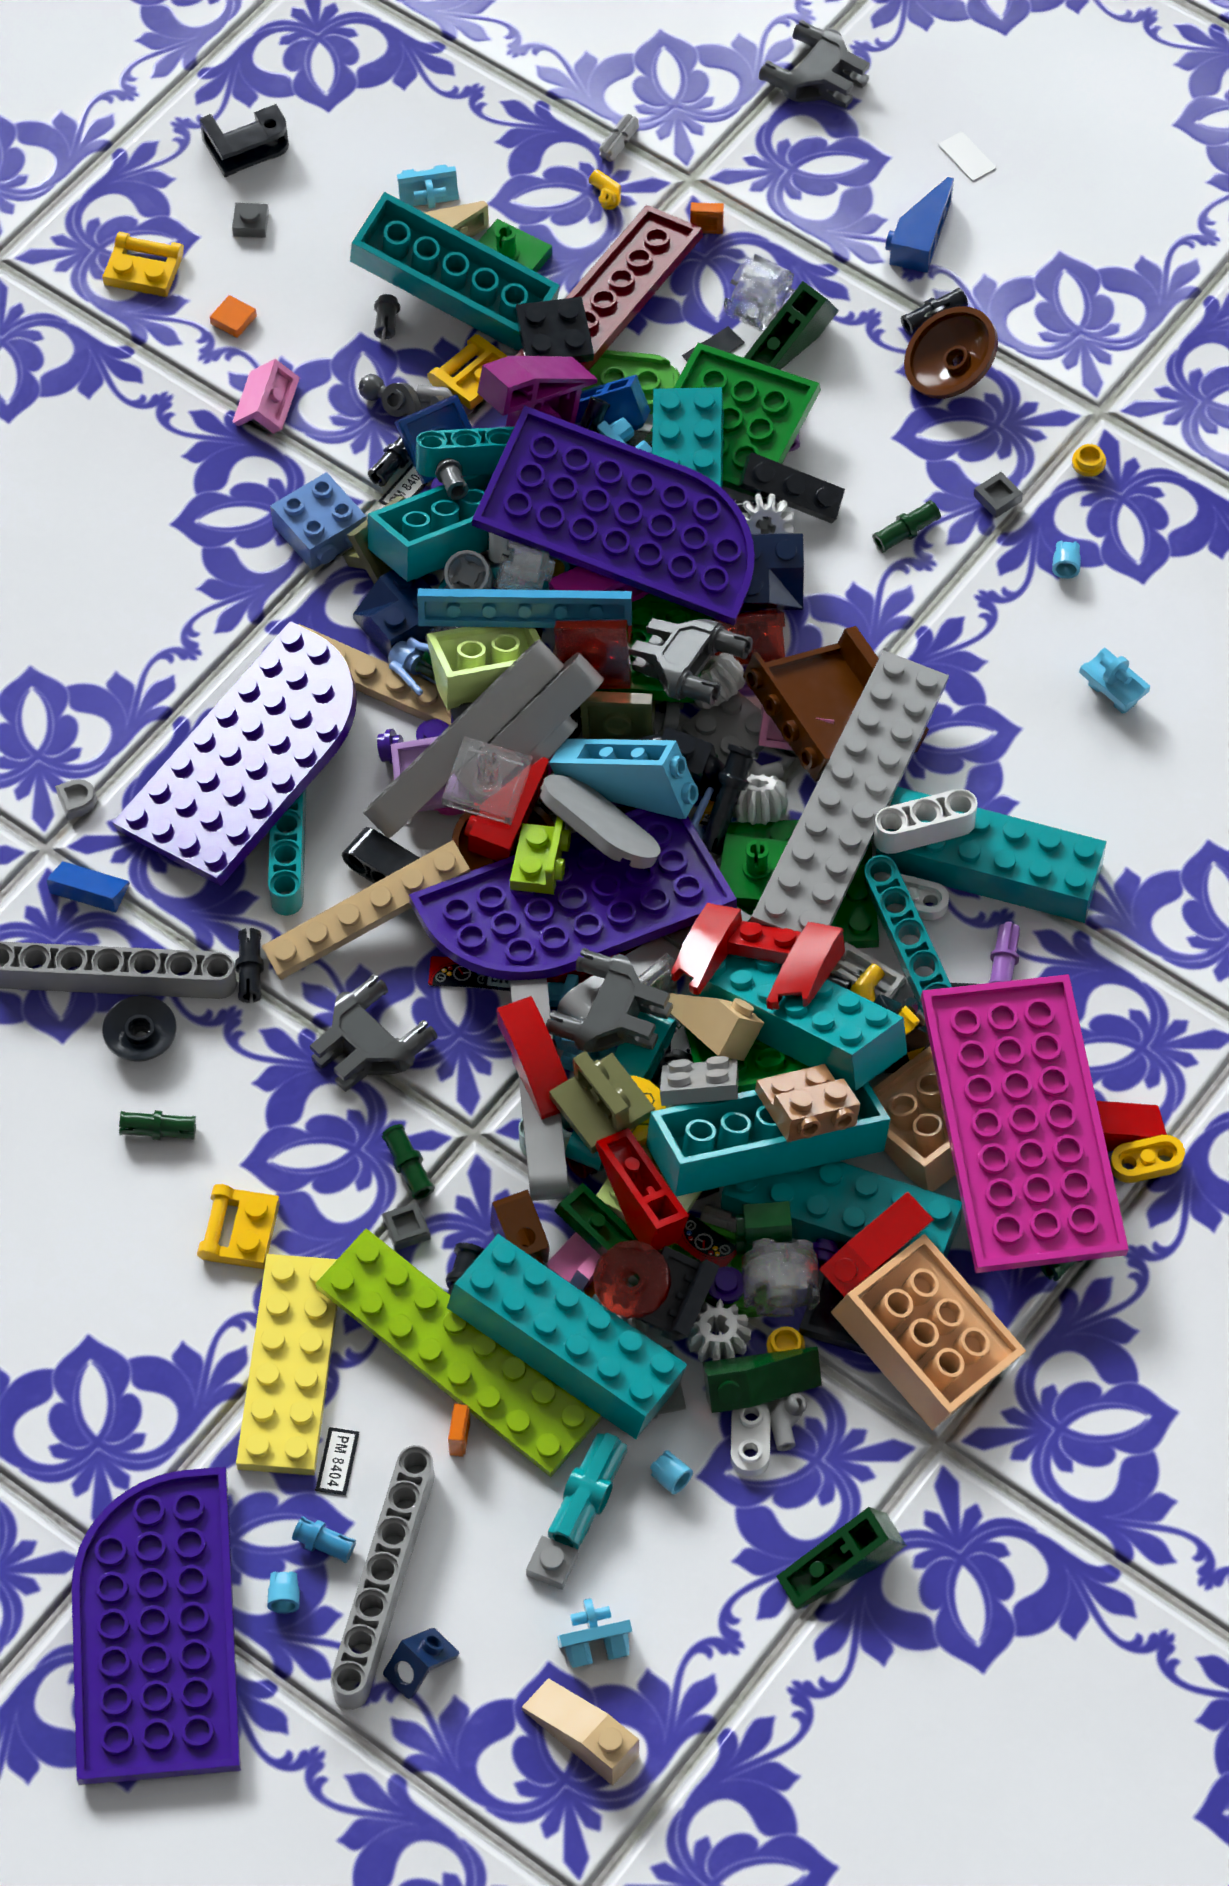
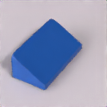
[47,861,130,913]

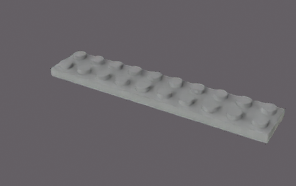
[750,650,949,932]

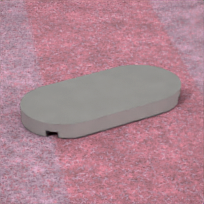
[539,775,661,869]

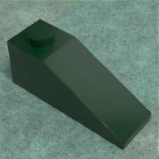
[743,281,839,370]
[702,1346,822,1413]
[776,1507,907,1609]

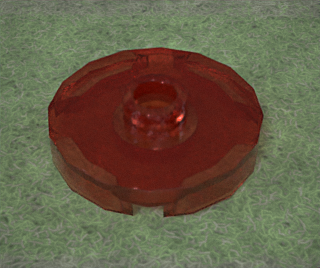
[593,1240,671,1319]

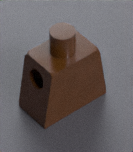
[490,1189,550,1266]

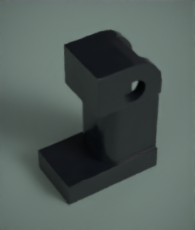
[199,104,289,177]

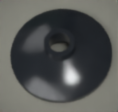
[102,995,177,1062]

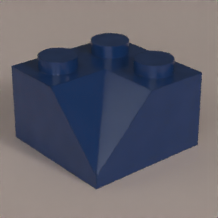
[741,533,804,611]
[353,570,450,659]

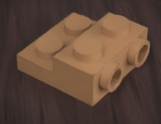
[755,1064,860,1142]

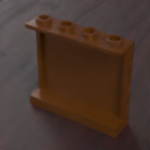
[743,626,929,782]

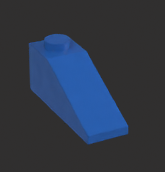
[885,177,954,273]
[575,374,651,431]

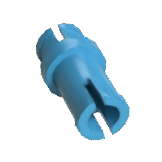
[292,1516,356,1563]

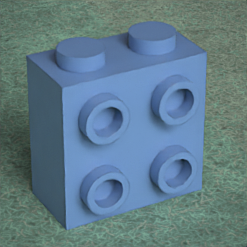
[270,472,367,570]

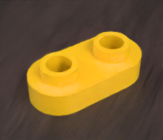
[1110,1135,1185,1183]

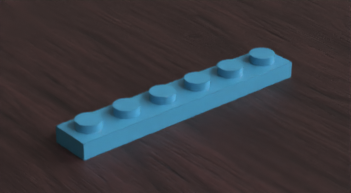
[417,588,632,629]

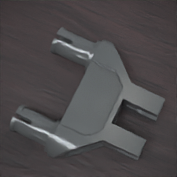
[759,20,870,109]
[630,618,753,705]
[546,948,673,1052]
[310,974,438,1092]

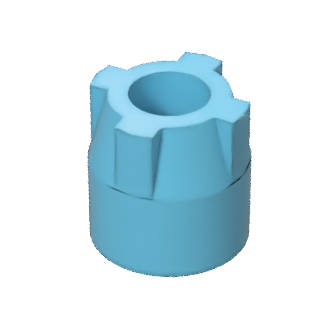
[1052,540,1081,579]
[650,1450,693,1494]
[267,1571,300,1613]

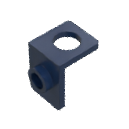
[383,1628,459,1699]

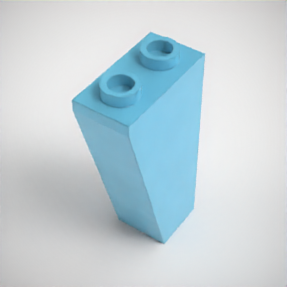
[549,739,699,819]

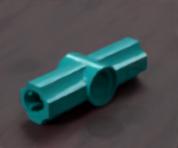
[548,1432,628,1550]

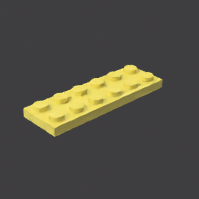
[236,1254,338,1476]

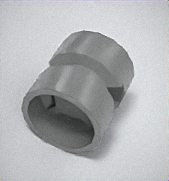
[444,550,494,589]

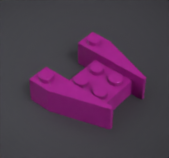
[463,356,598,477]

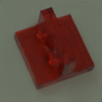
[712,609,785,665]
[554,620,633,689]

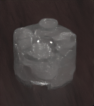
[724,254,795,331]
[493,540,556,590]
[742,1238,820,1317]

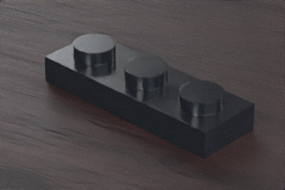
[738,452,845,524]

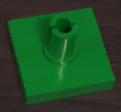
[478,219,552,273]
[720,834,788,907]

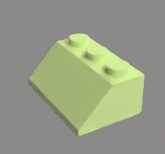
[427,627,541,711]

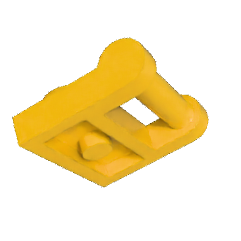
[102,232,184,297]
[427,334,507,410]
[197,1184,280,1269]

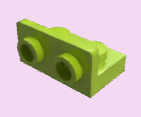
[510,816,571,895]

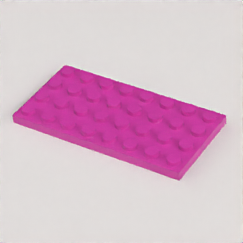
[921,974,1129,1273]

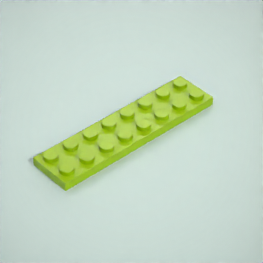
[315,1228,601,1477]

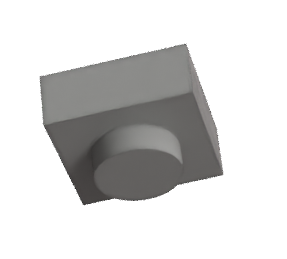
[526,1536,578,1590]

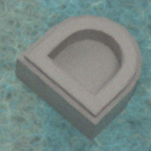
[55,779,97,820]

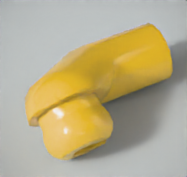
[589,169,621,210]
[850,963,885,1002]

